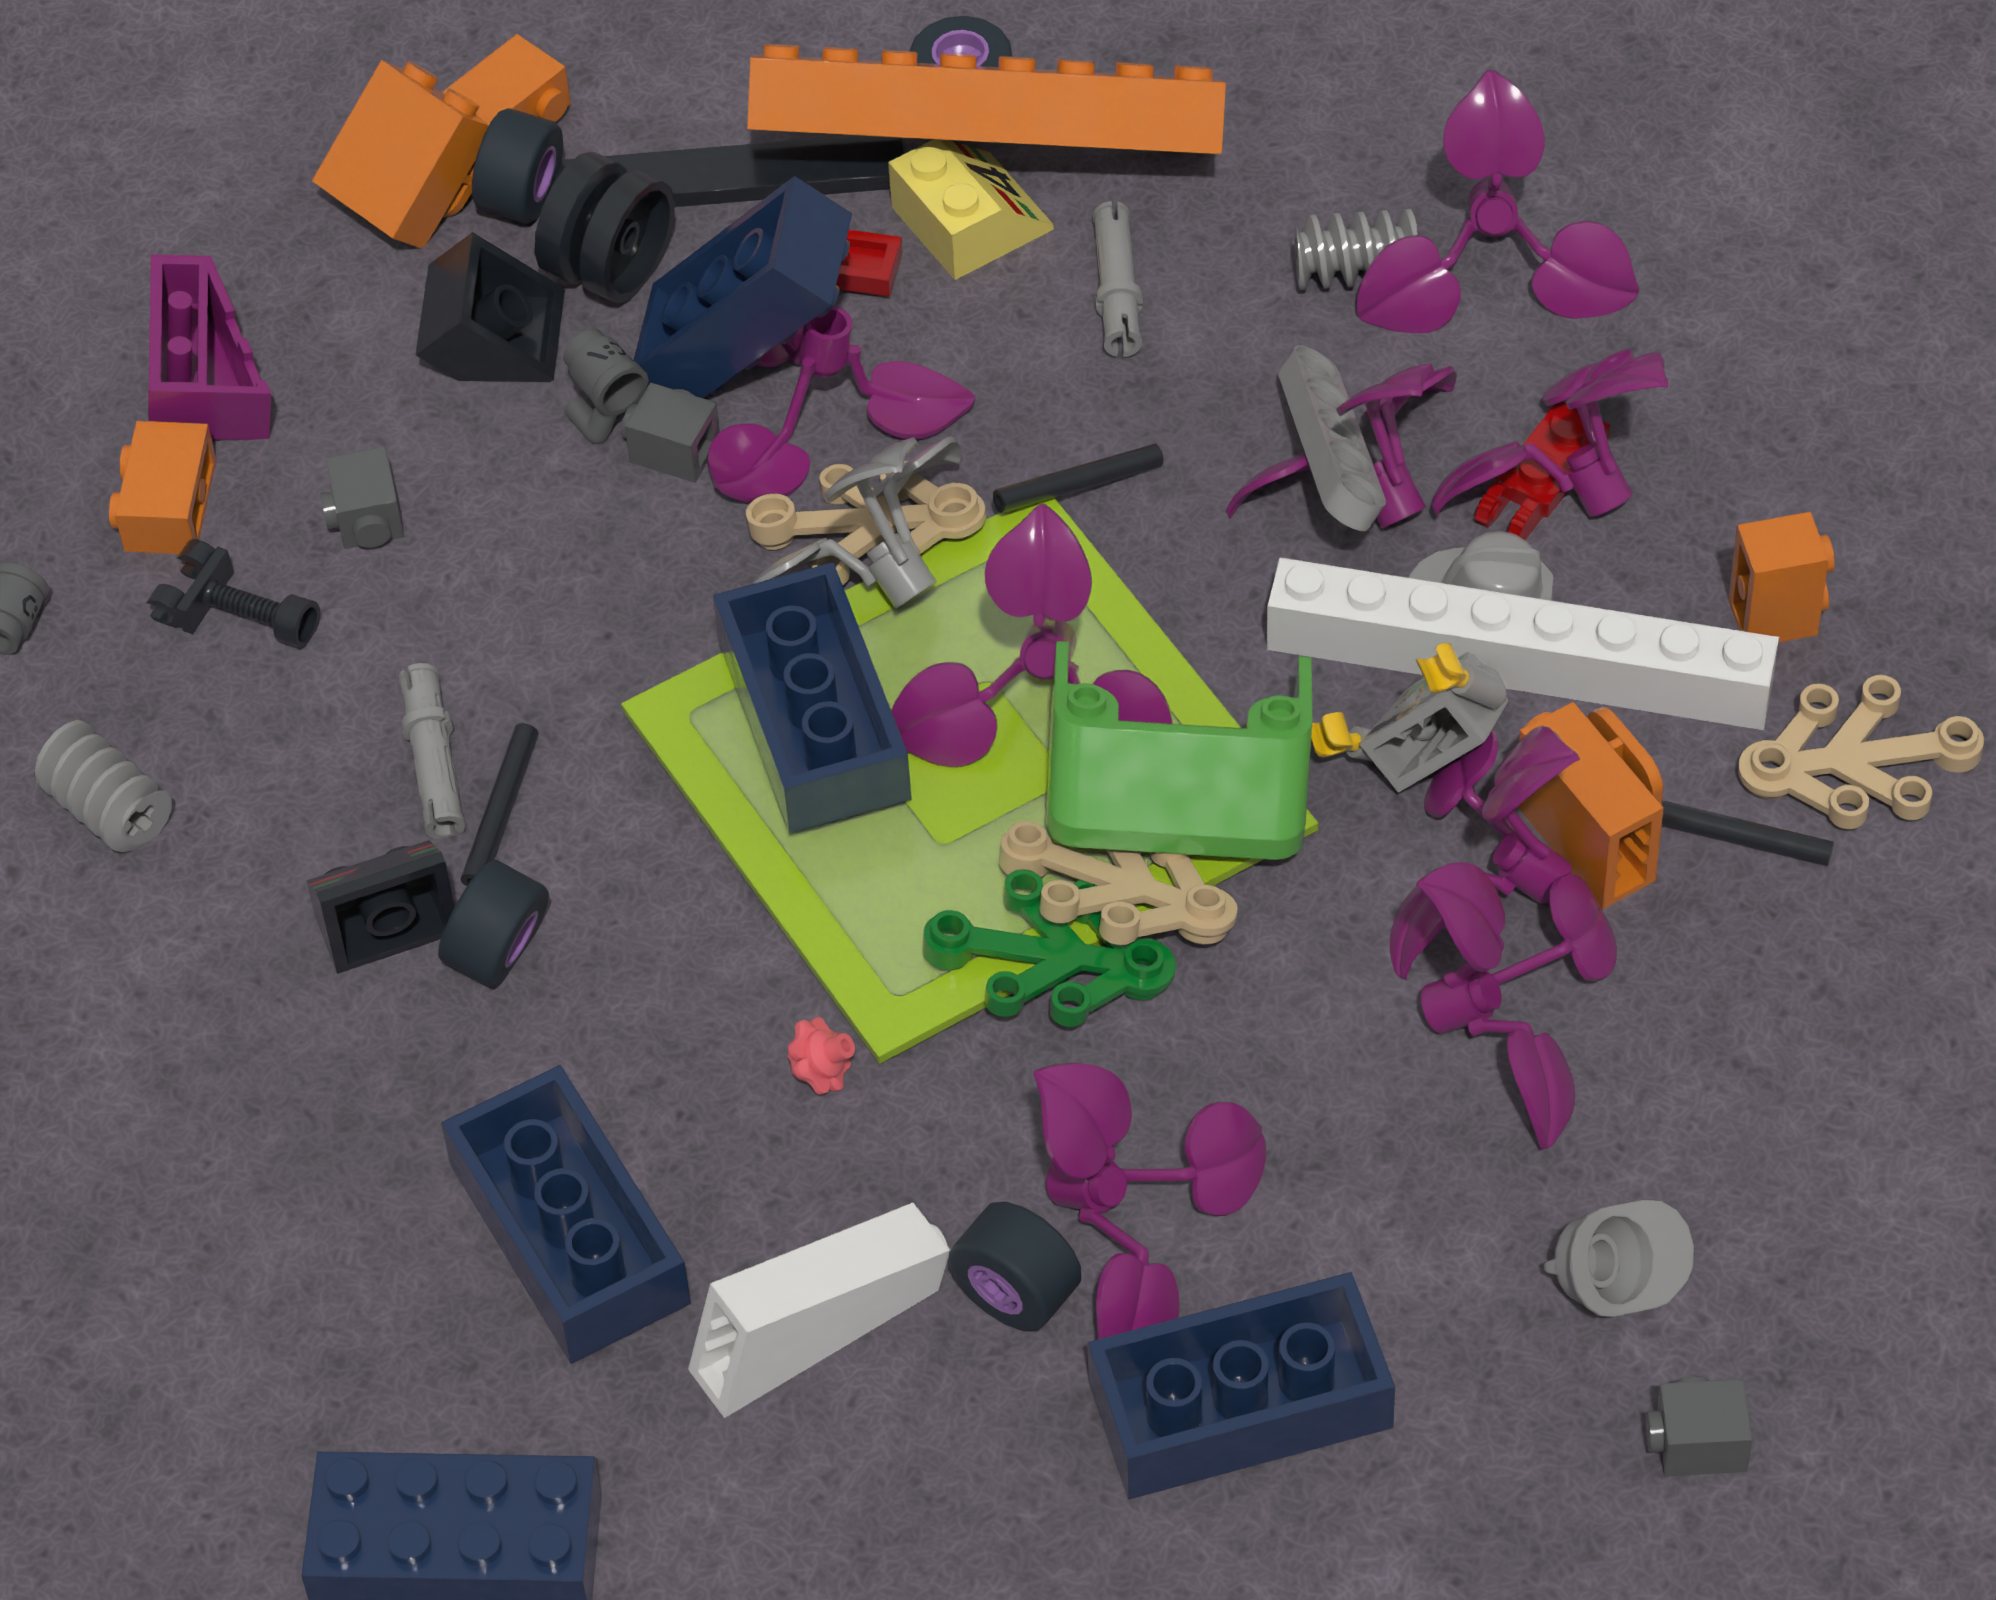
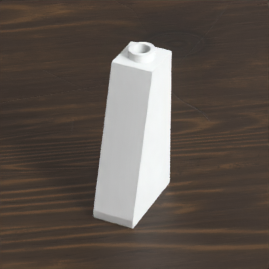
[688,1203,950,1418]

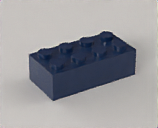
[634,176,852,398]
[713,562,912,834]
[441,1064,691,1364]
[1088,1272,1395,1499]
[301,1451,602,1600]

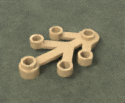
[746,461,986,585]
[1738,675,1984,829]
[999,821,1238,945]

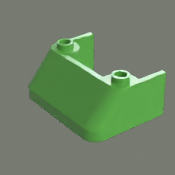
[1046,641,1312,860]

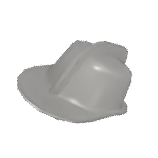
[1409,531,1553,601]
[1543,1200,1694,1317]

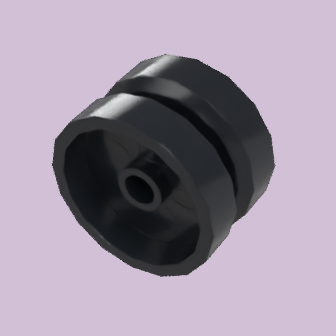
[534,152,675,304]

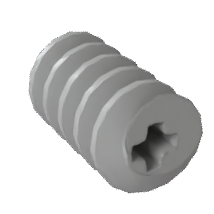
[1295,209,1418,290]
[35,720,172,852]

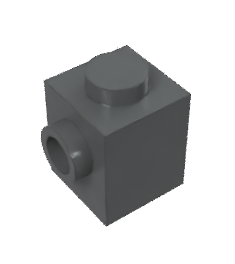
[621,382,720,483]
[320,446,404,549]
[1645,1376,1752,1477]

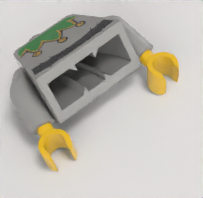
[1311,643,1508,793]

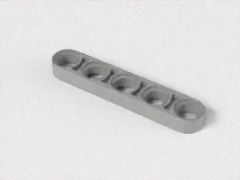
[1278,345,1386,531]

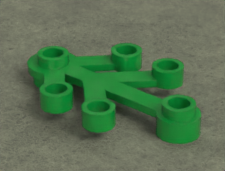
[922,869,1176,1027]

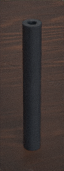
[993,444,1164,513]
[461,723,539,886]
[1662,800,1834,867]

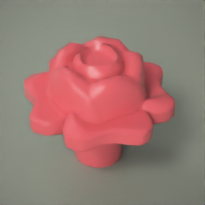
[787,1017,855,1095]

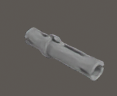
[1093,201,1143,357]
[398,663,466,839]

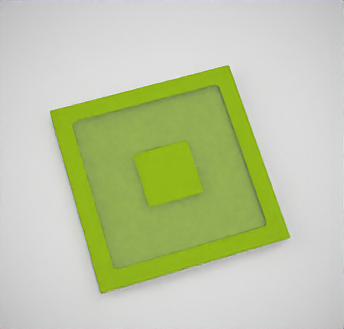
[621,498,1318,1064]

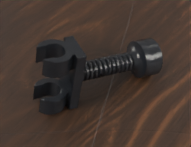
[146,539,320,648]

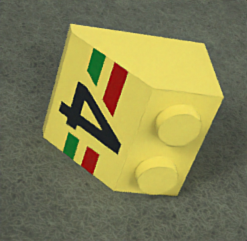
[888,139,1054,280]

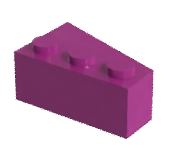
[148,254,271,440]

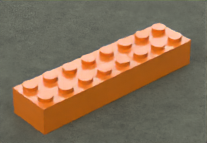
[747,44,1226,154]

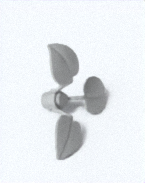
[752,436,961,609]

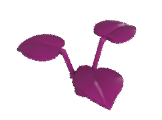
[1356,70,1639,333]
[707,305,976,502]
[1432,348,1668,517]
[1226,363,1457,528]
[891,504,1173,767]
[1390,726,1580,981]
[1416,862,1617,1151]
[1033,1063,1266,1339]

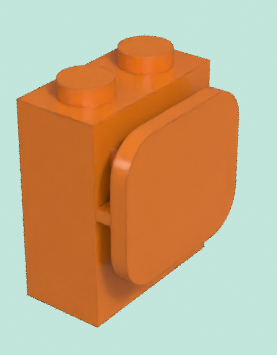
[312,60,489,248]
[1518,702,1664,909]

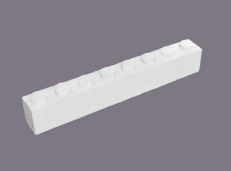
[1267,558,1779,730]

